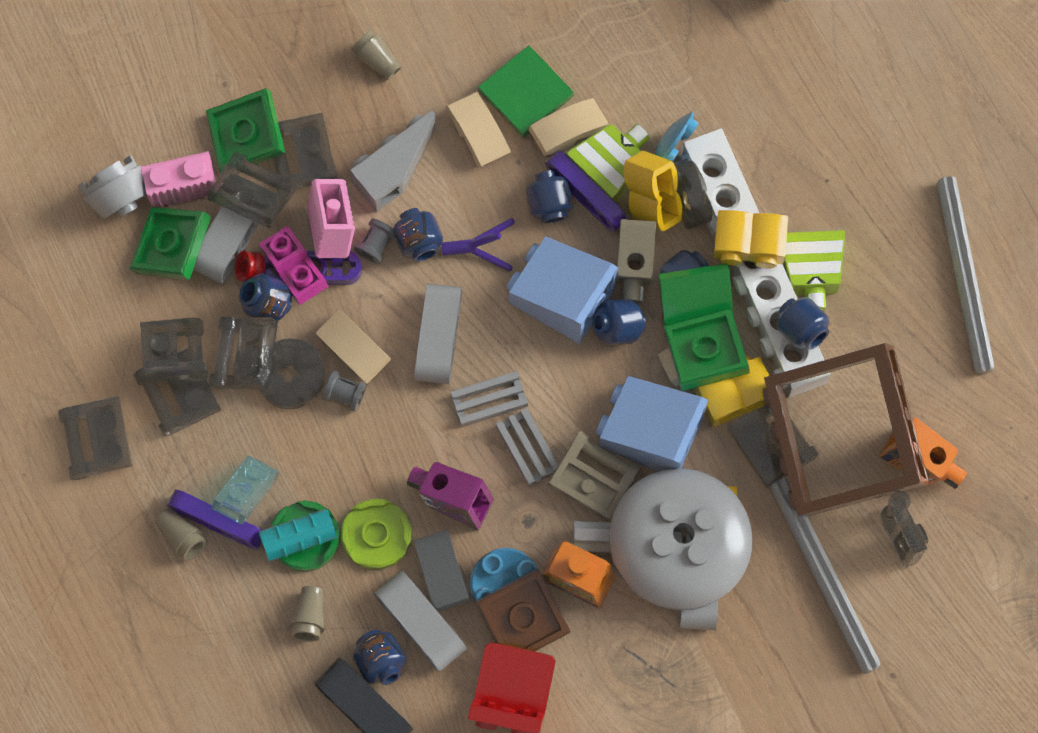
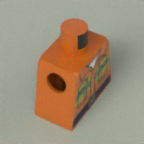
[878,417,967,489]
[542,541,615,609]

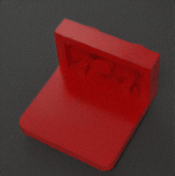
[468,642,556,733]

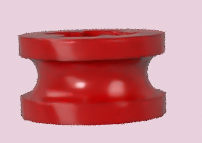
[234,251,265,282]

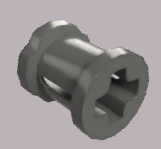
[354,219,395,264]
[322,371,367,412]

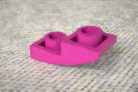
[259,226,329,305]

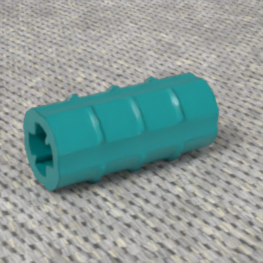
[259,508,337,561]

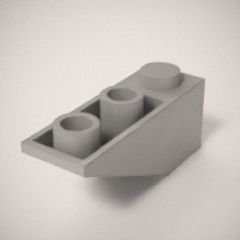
[350,111,436,212]

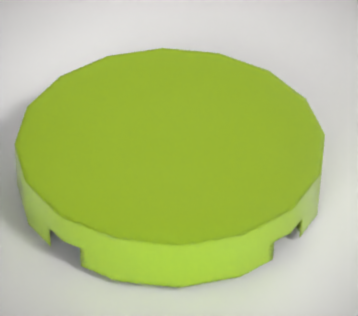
[341,499,412,570]

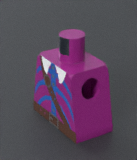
[407,462,494,531]

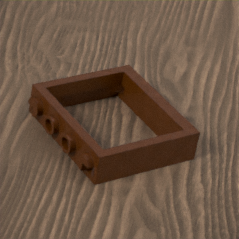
[763,343,929,517]

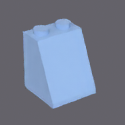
[506,236,618,345]
[596,376,708,472]

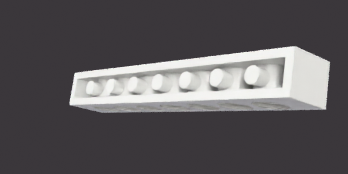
[679,128,831,398]

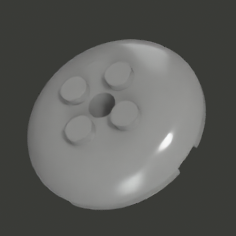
[609,468,752,610]

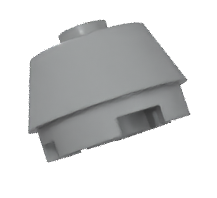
[78,155,147,219]

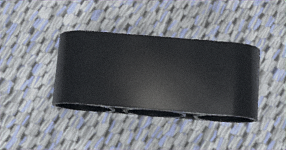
[313,657,413,733]

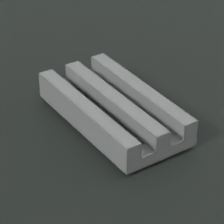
[451,371,528,427]
[496,408,559,486]

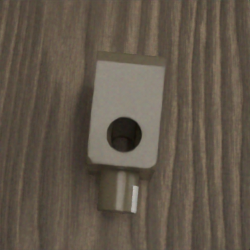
[616,219,656,303]

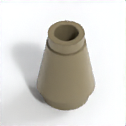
[352,30,402,81]
[155,509,206,560]
[289,586,324,642]

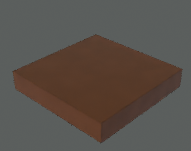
[474,568,571,651]

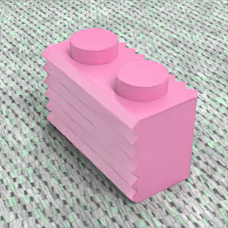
[141,151,219,208]
[307,179,355,258]

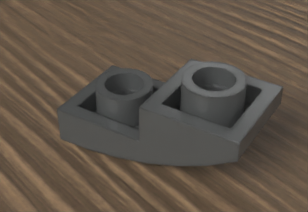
[414,529,470,612]

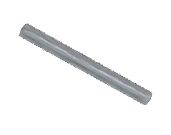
[937,176,994,374]
[771,478,880,674]

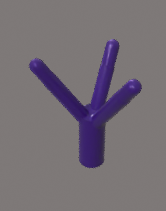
[442,218,515,271]

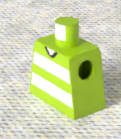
[566,124,650,204]
[782,230,845,311]

